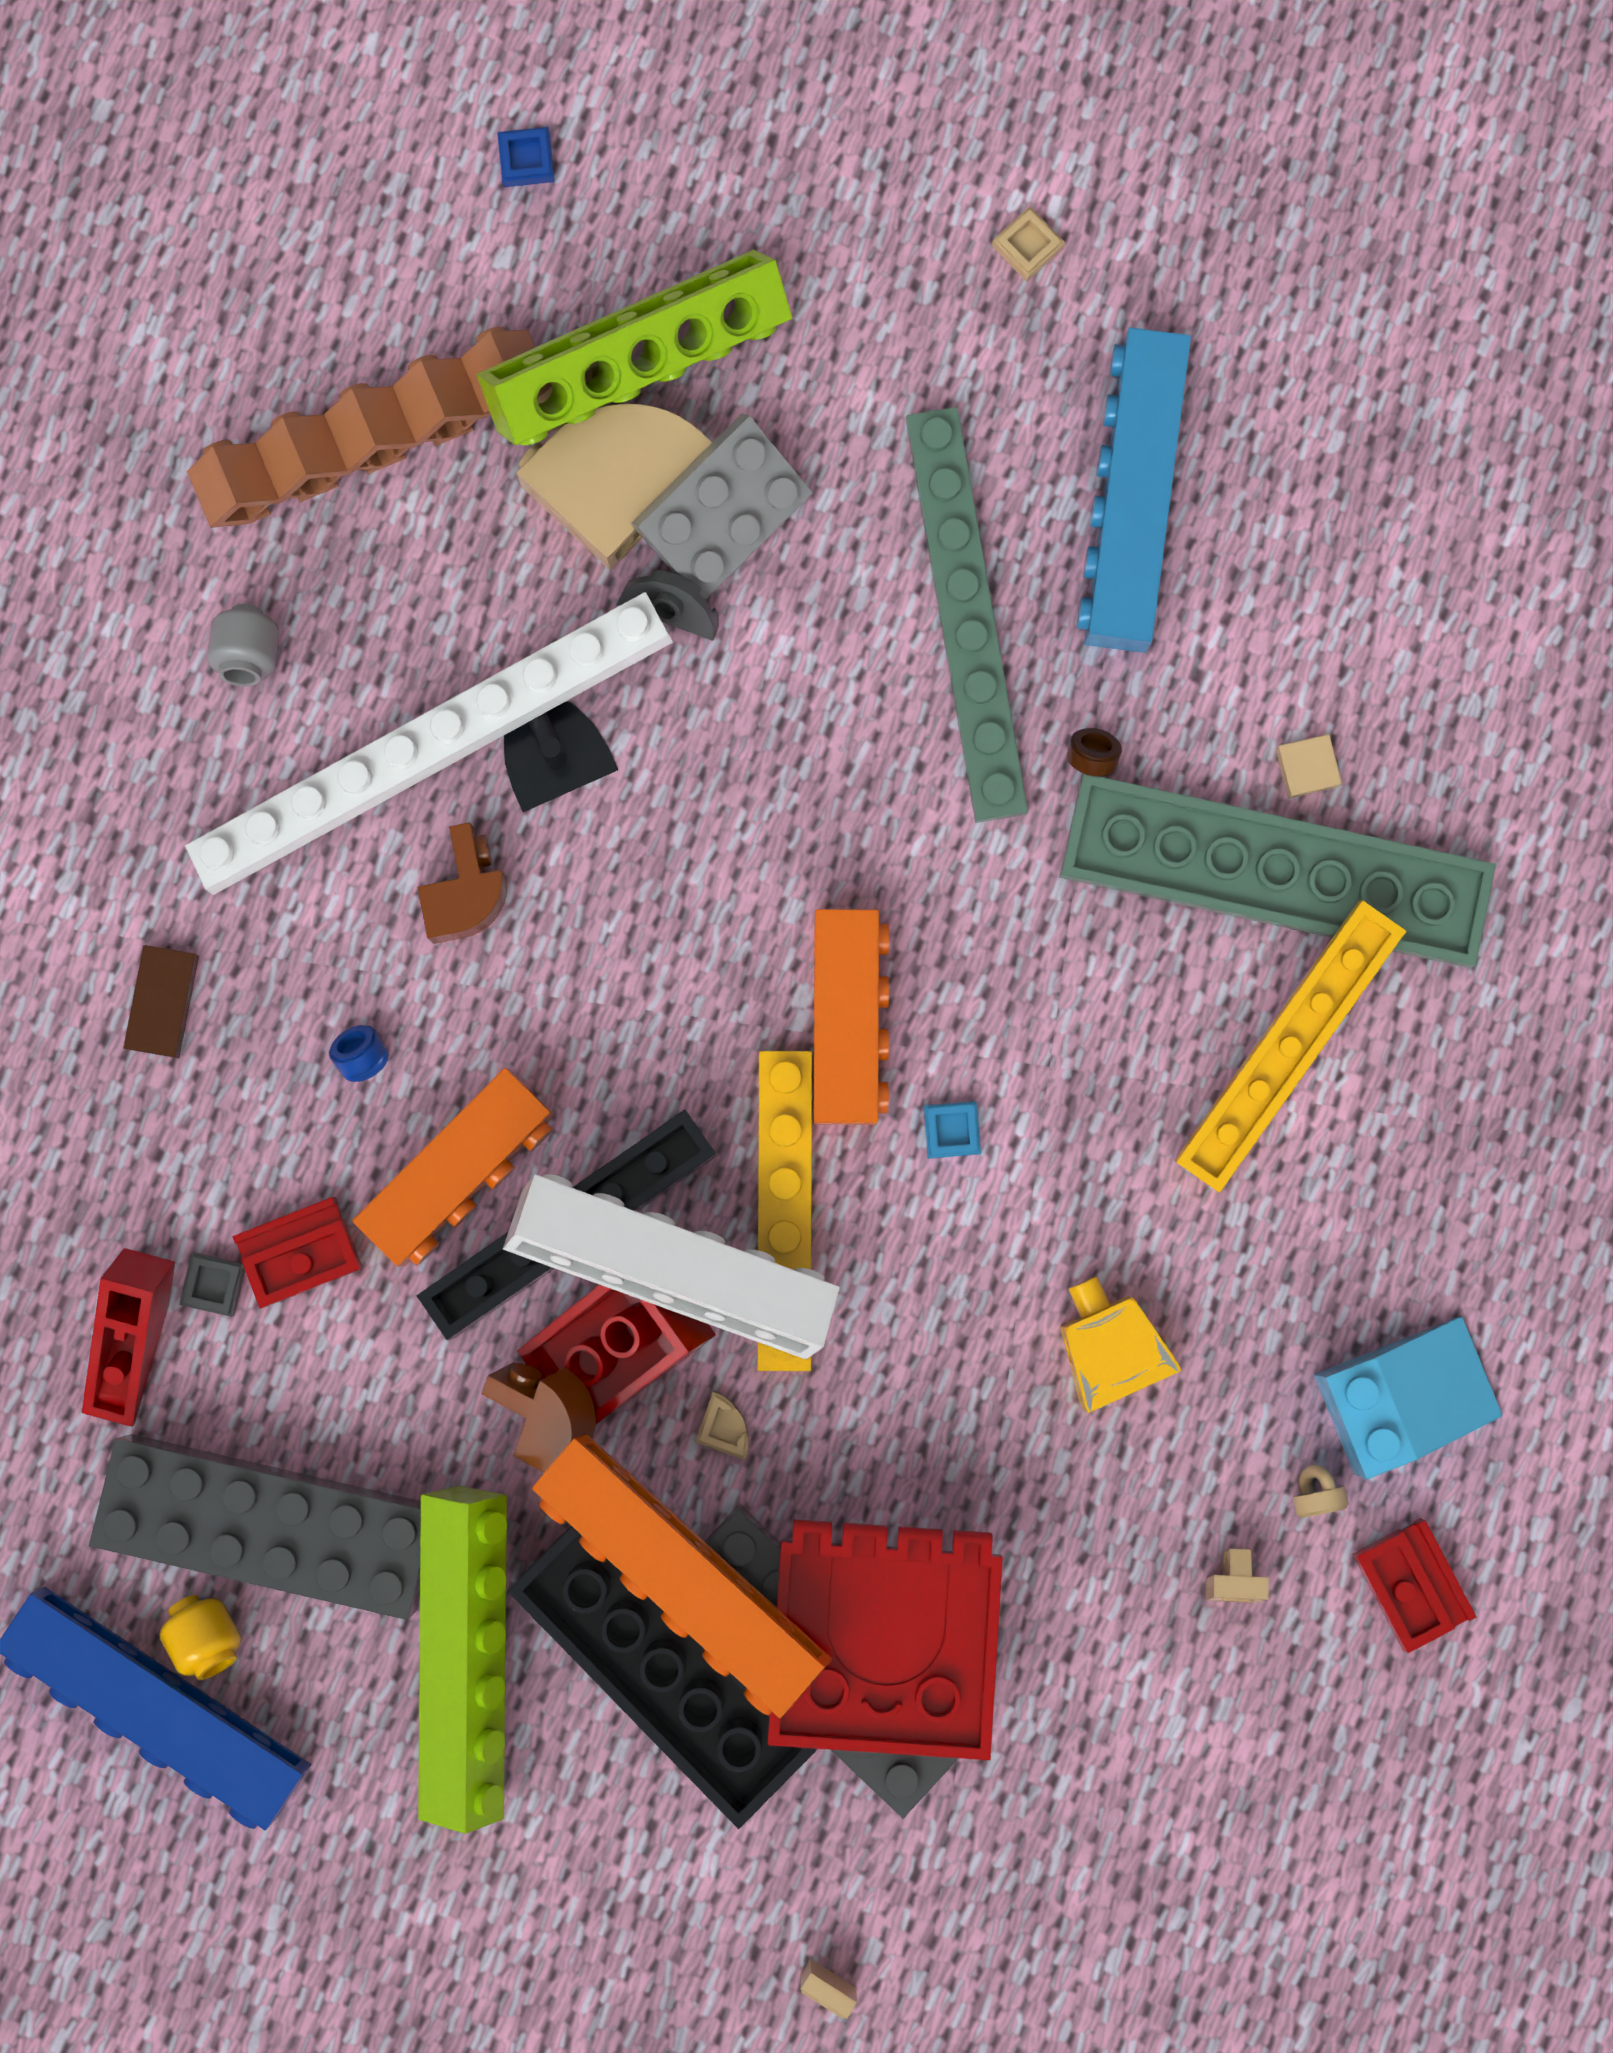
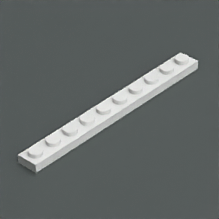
[185,592,673,895]

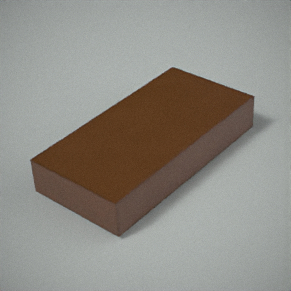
[123,945,199,1059]

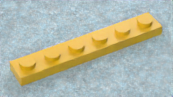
[1174,900,1406,1193]
[758,1051,812,1371]

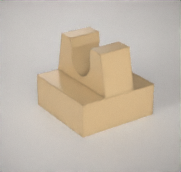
[1206,1549,1269,1603]

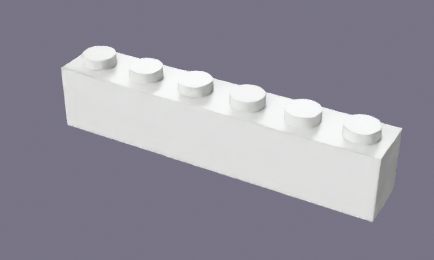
[503,1174,840,1359]

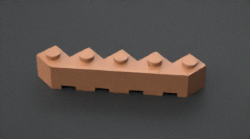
[187,326,552,528]

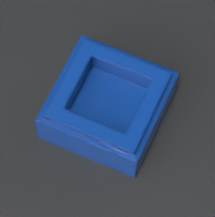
[497,127,555,187]

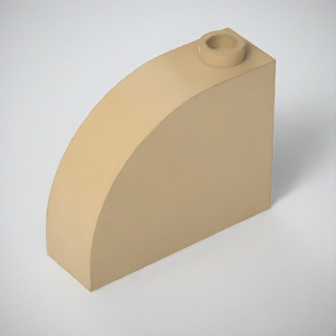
[516,404,712,571]

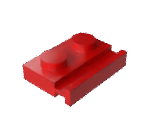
[232,1197,363,1309]
[1353,1518,1477,1654]

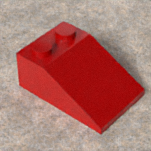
[517,1285,716,1425]

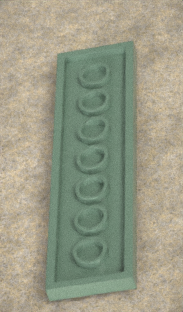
[1059,774,1496,968]

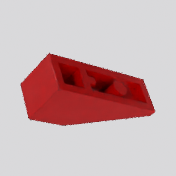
[82,1248,175,1427]

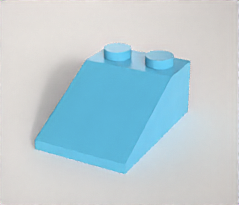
[1314,1316,1503,1480]

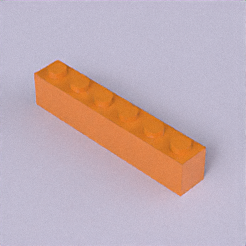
[531,1434,832,1719]

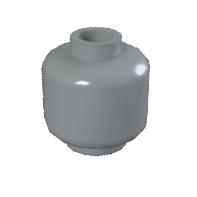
[207,604,279,687]

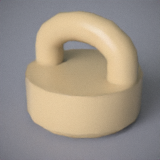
[1293,1465,1349,1518]

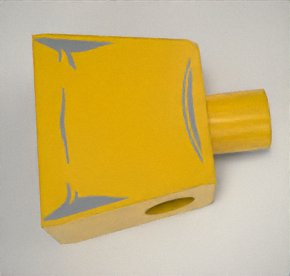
[1060,1276,1181,1413]

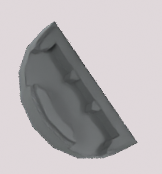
[616,570,719,641]

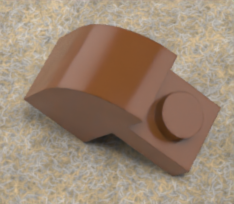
[417,822,507,944]
[481,1362,596,1473]

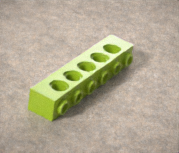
[476,249,793,445]

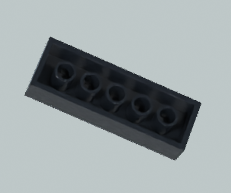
[507,1526,817,1830]

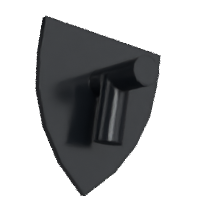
[504,701,618,812]

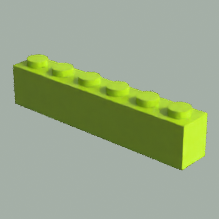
[418,1486,507,1834]

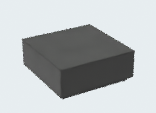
[179,1253,245,1317]

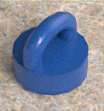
[329,1025,389,1082]

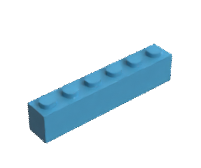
[1077,327,1191,653]

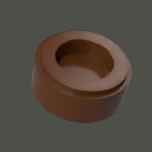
[1066,728,1122,776]

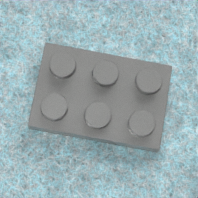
[631,413,812,600]

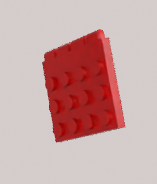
[768,1519,1003,1760]

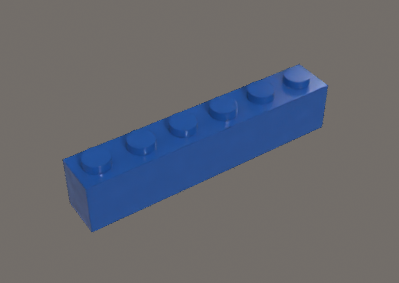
[0,1587,312,1831]

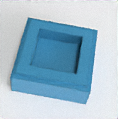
[923,1101,981,1159]

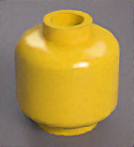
[159,1595,242,1681]

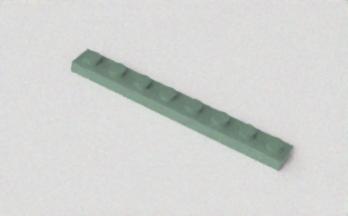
[906,407,1028,823]

